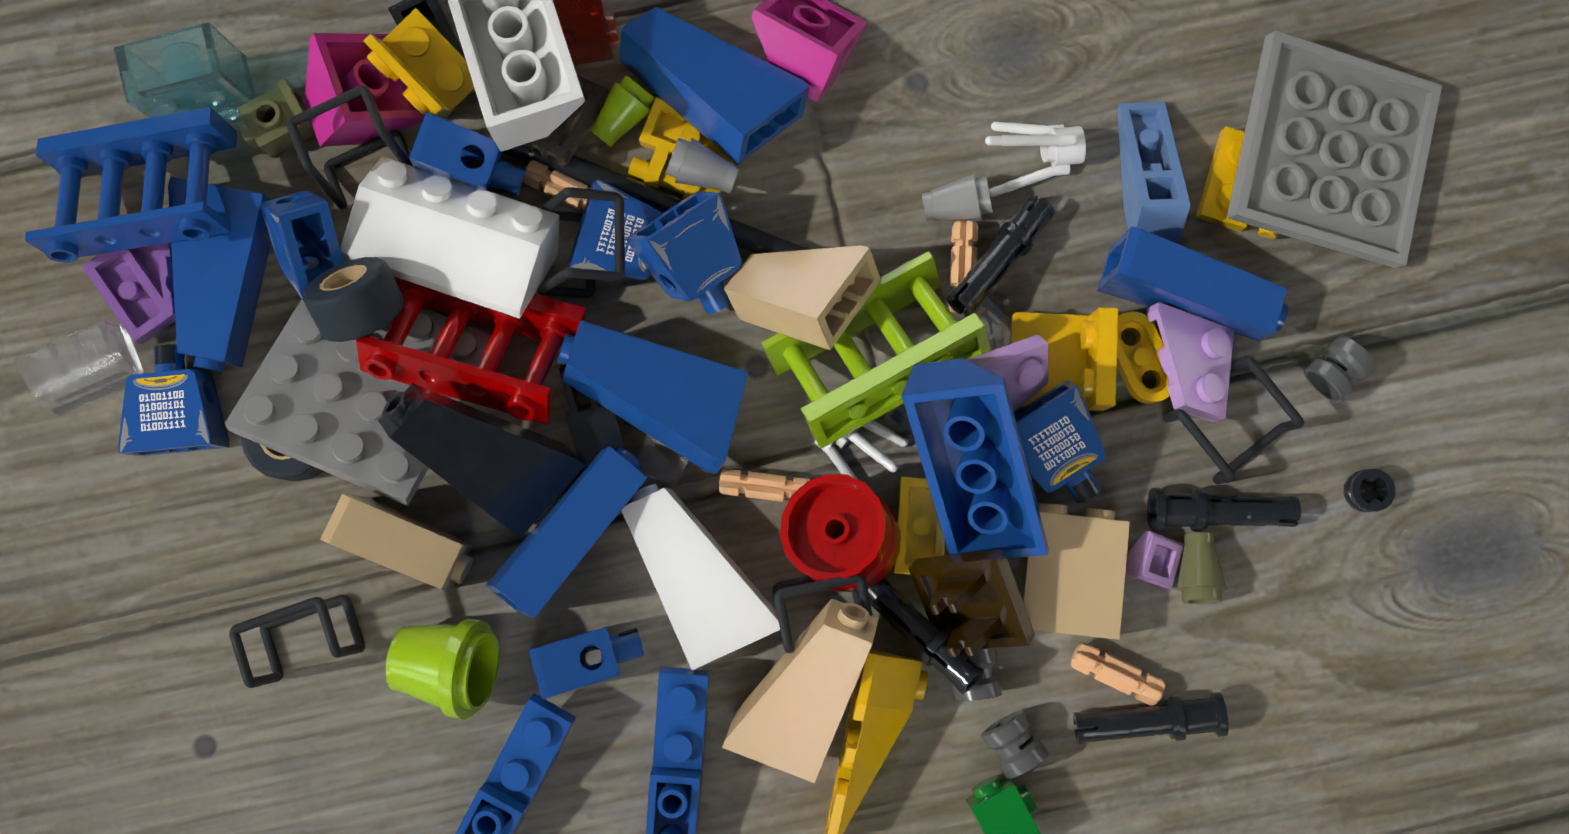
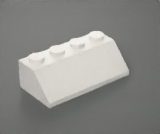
[448,0,585,152]
[340,156,559,319]

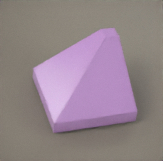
[1125,531,1184,590]

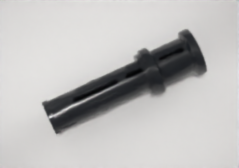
[1147,488,1301,532]
[1073,692,1229,744]

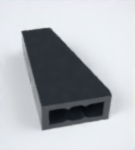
[378,383,586,538]

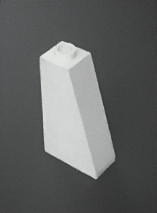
[621,484,780,670]

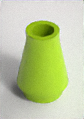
[590,75,655,147]

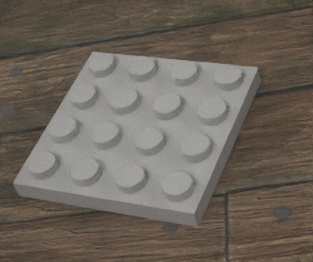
[1227,30,1442,268]
[224,299,491,506]

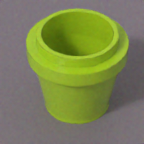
[386,619,500,720]

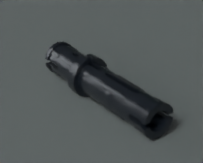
[947,195,1055,317]
[857,578,984,694]

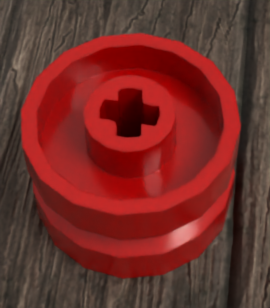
[780,474,901,592]

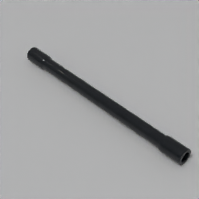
[491,137,813,254]

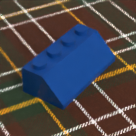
[902,358,1049,558]

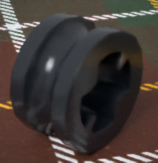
[1343,469,1396,512]

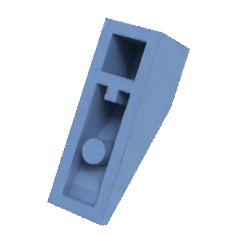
[1117,102,1191,244]

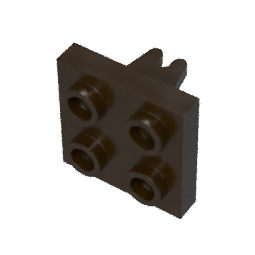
[908,549,1035,658]

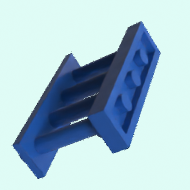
[25,107,237,263]

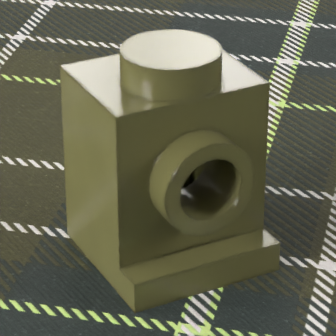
[237,78,315,158]

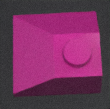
[751,0,868,102]
[305,33,425,147]

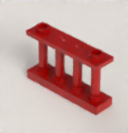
[356,277,586,424]

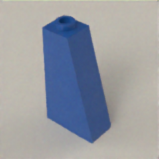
[619,7,810,165]
[168,176,271,373]
[1097,226,1288,341]
[557,320,749,474]
[485,446,647,618]

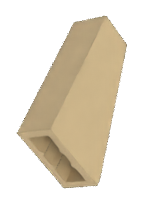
[722,599,879,783]

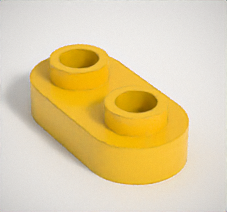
[1117,311,1170,404]

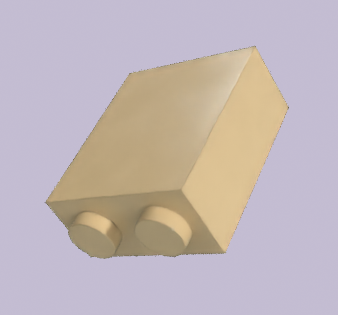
[1017,503,1130,640]

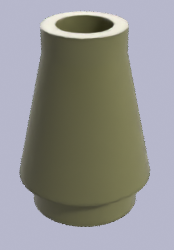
[1177,532,1227,604]

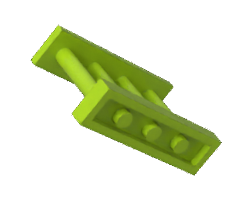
[761,251,991,449]

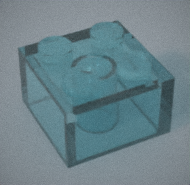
[114,22,256,120]

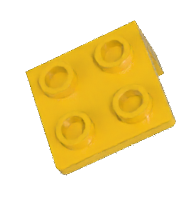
[363,8,475,119]
[1010,307,1118,411]

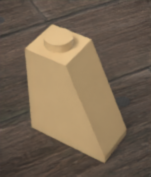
[724,245,881,350]
[320,494,473,589]

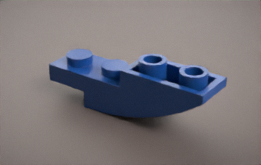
[646,666,710,834]
[456,693,577,834]

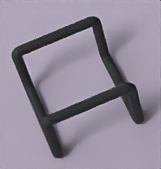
[287,85,413,209]
[537,187,625,298]
[1163,355,1304,484]
[772,575,876,653]
[229,594,365,688]

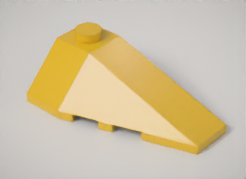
[824,648,928,834]

